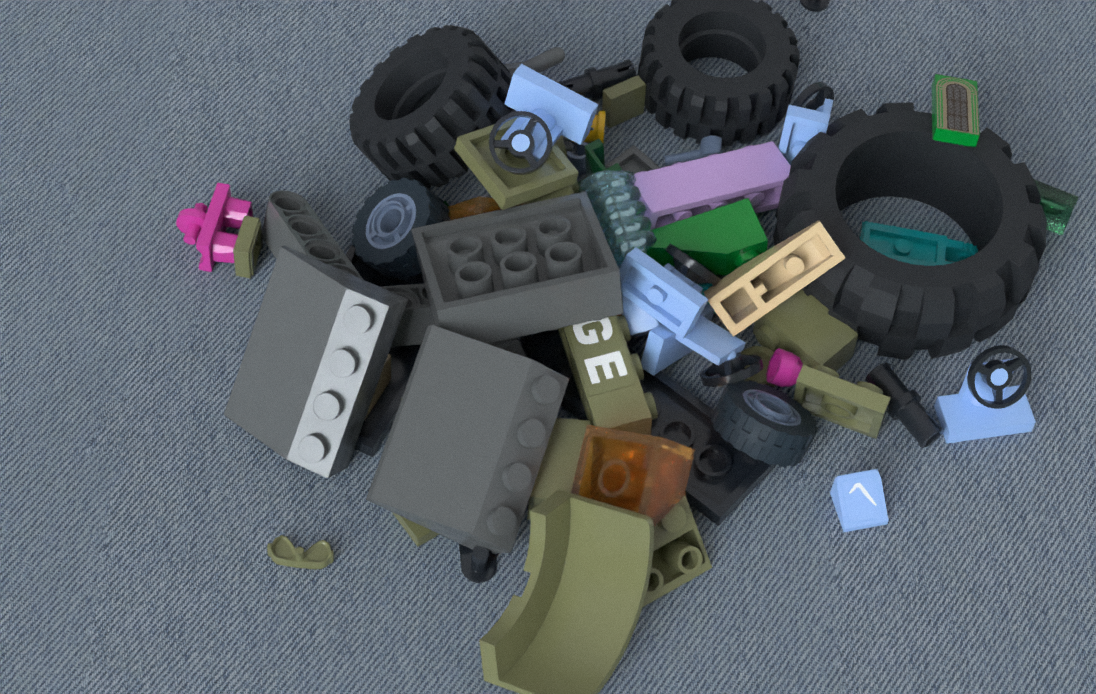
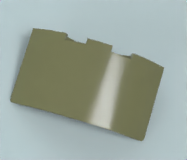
[479,490,654,694]

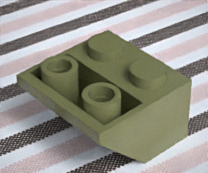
[606,476,712,607]

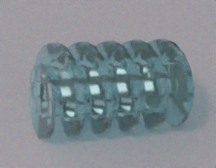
[580,170,657,268]

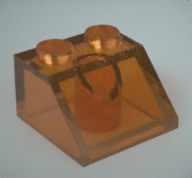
[571,425,695,527]

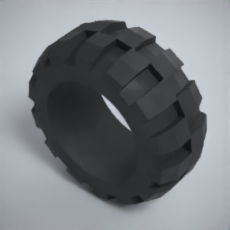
[773,103,1047,360]

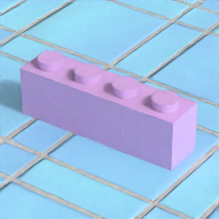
[619,141,791,234]

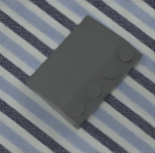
[411,191,623,344]
[224,246,408,478]
[366,325,569,554]

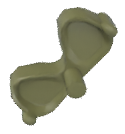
[267,535,334,569]

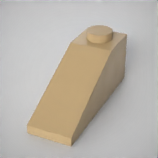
[704,220,845,337]

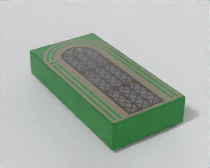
[931,74,980,147]

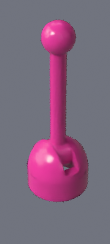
[766,348,803,387]

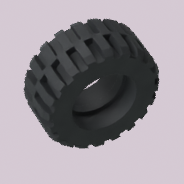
[638,0,800,147]
[349,25,514,190]

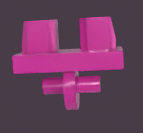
[176,182,253,272]

